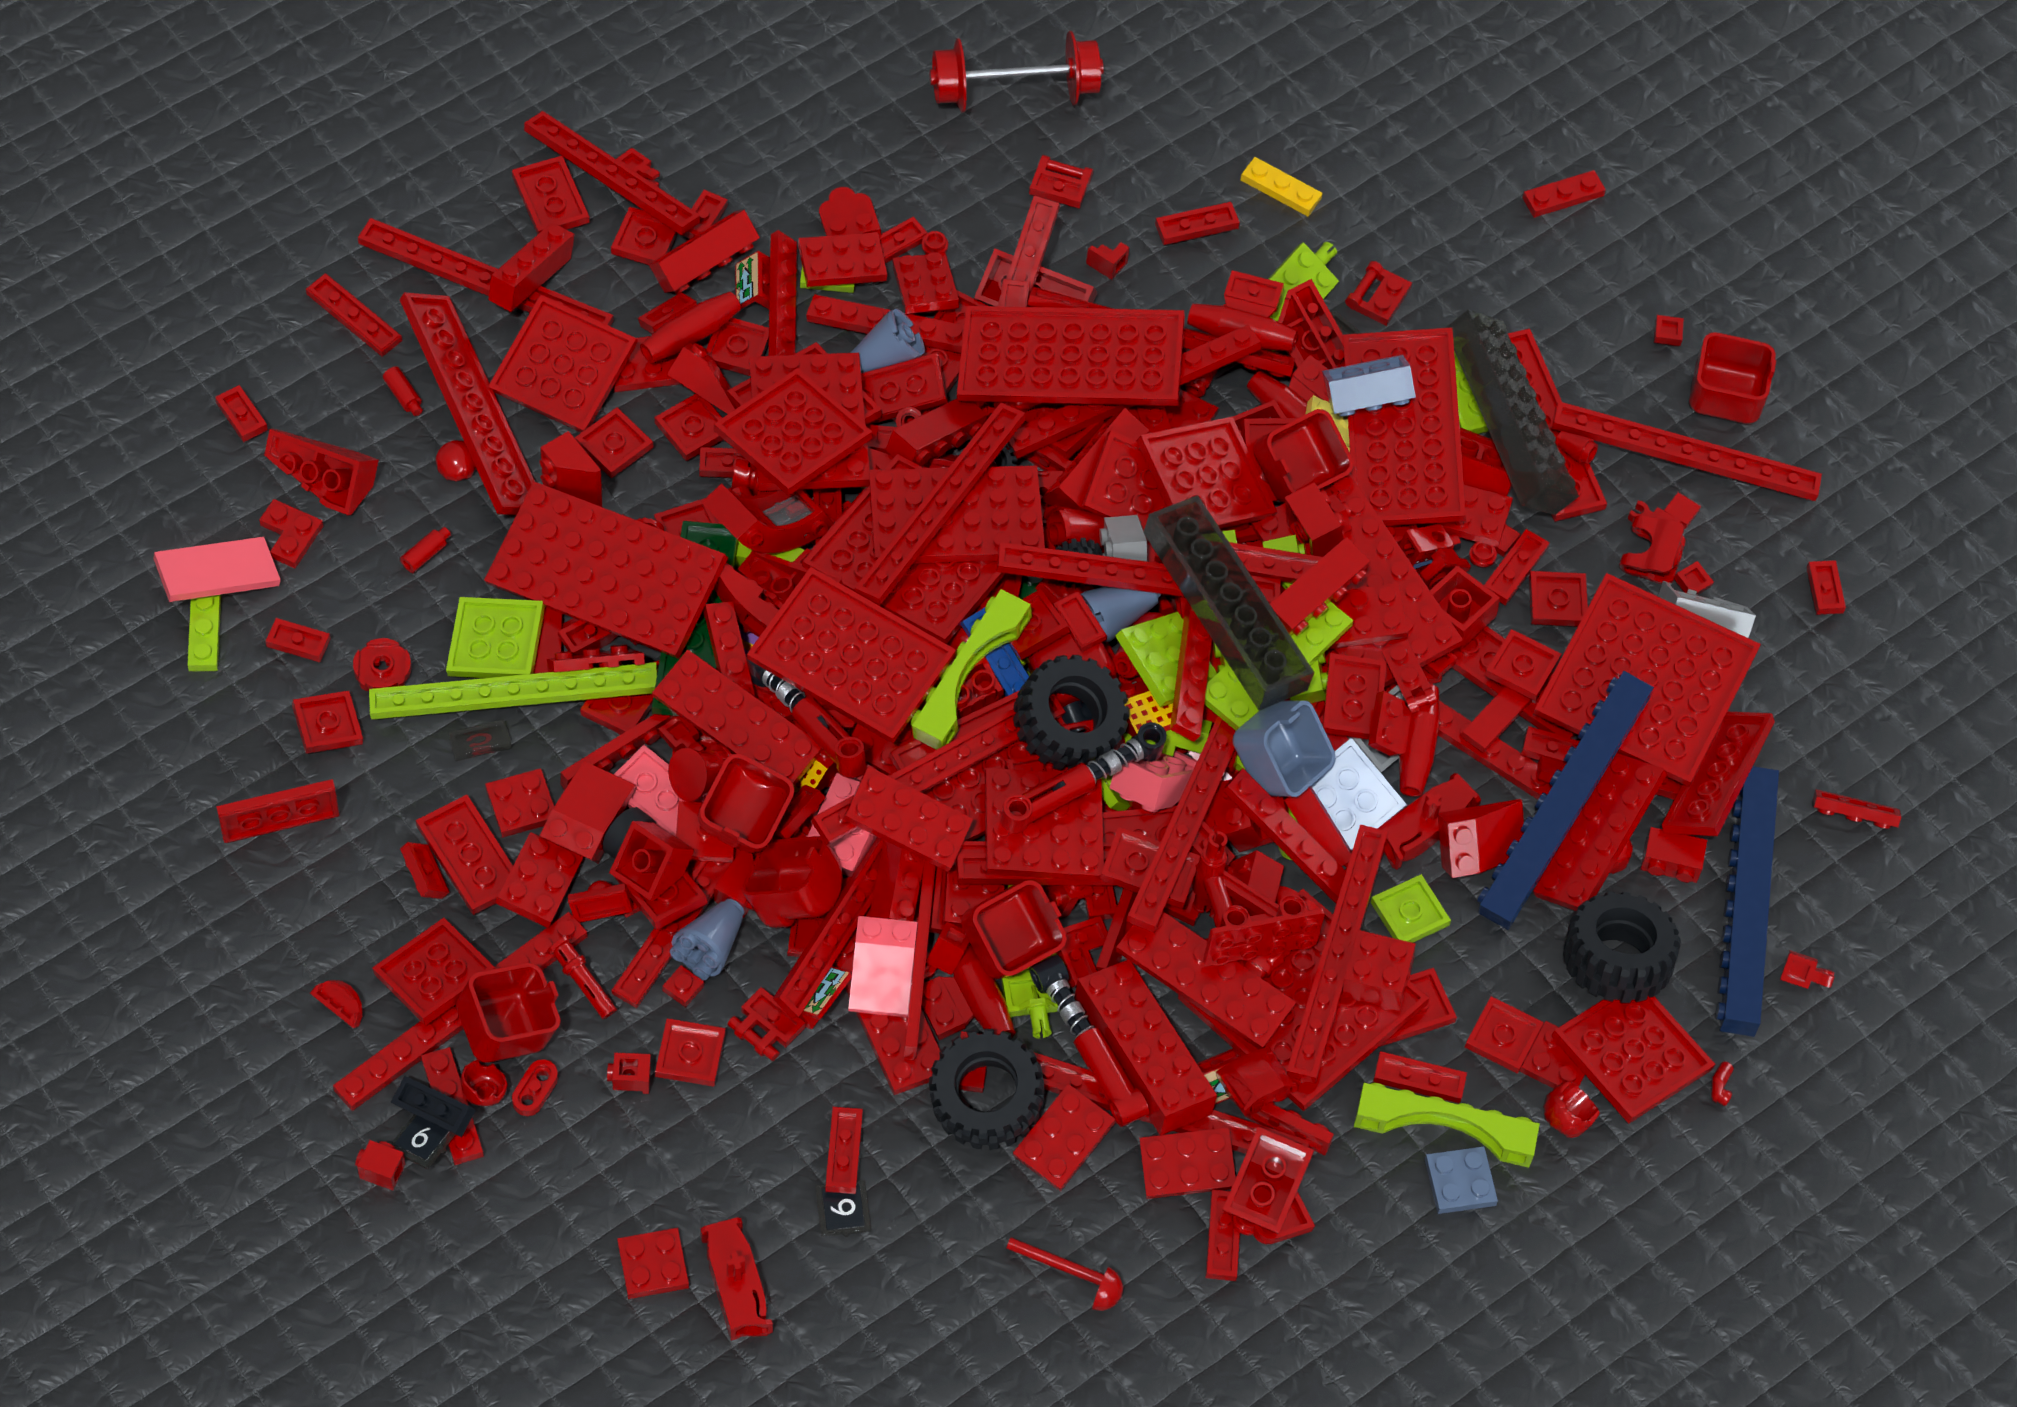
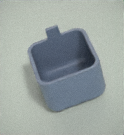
[1232,700,1335,797]

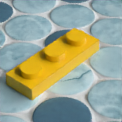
[1240,157,1323,217]

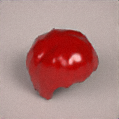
[1543,1081,1600,1138]

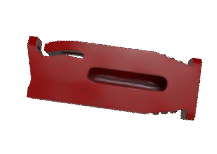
[1378,773,1481,870]
[700,1217,773,1341]

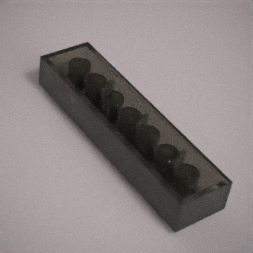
[1446,310,1579,515]
[1143,495,1315,710]

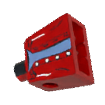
[1399,524,1461,575]

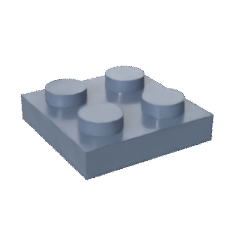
[1425,1146,1498,1214]

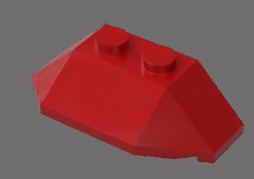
[1278,279,1345,369]

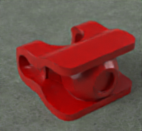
[1619,515,1686,584]

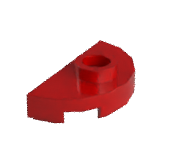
[310,980,362,1028]

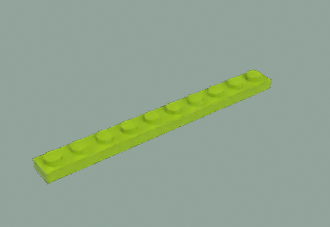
[369,662,657,719]

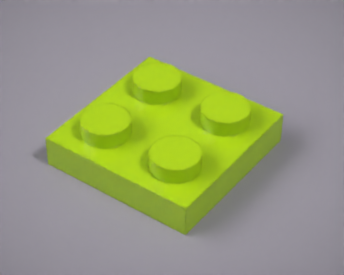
[1370,874,1451,943]

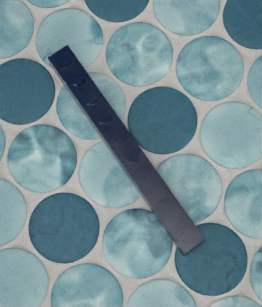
[1477,671,1654,930]
[1716,766,1779,1037]

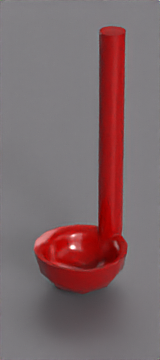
[1006,1238,1123,1311]

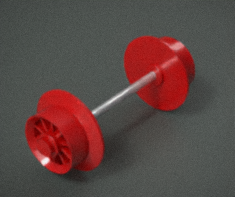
[929,31,1103,113]

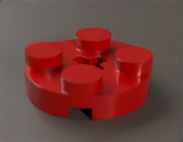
[353,638,411,691]

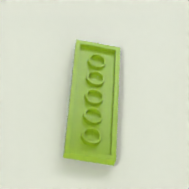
[1204,601,1354,730]

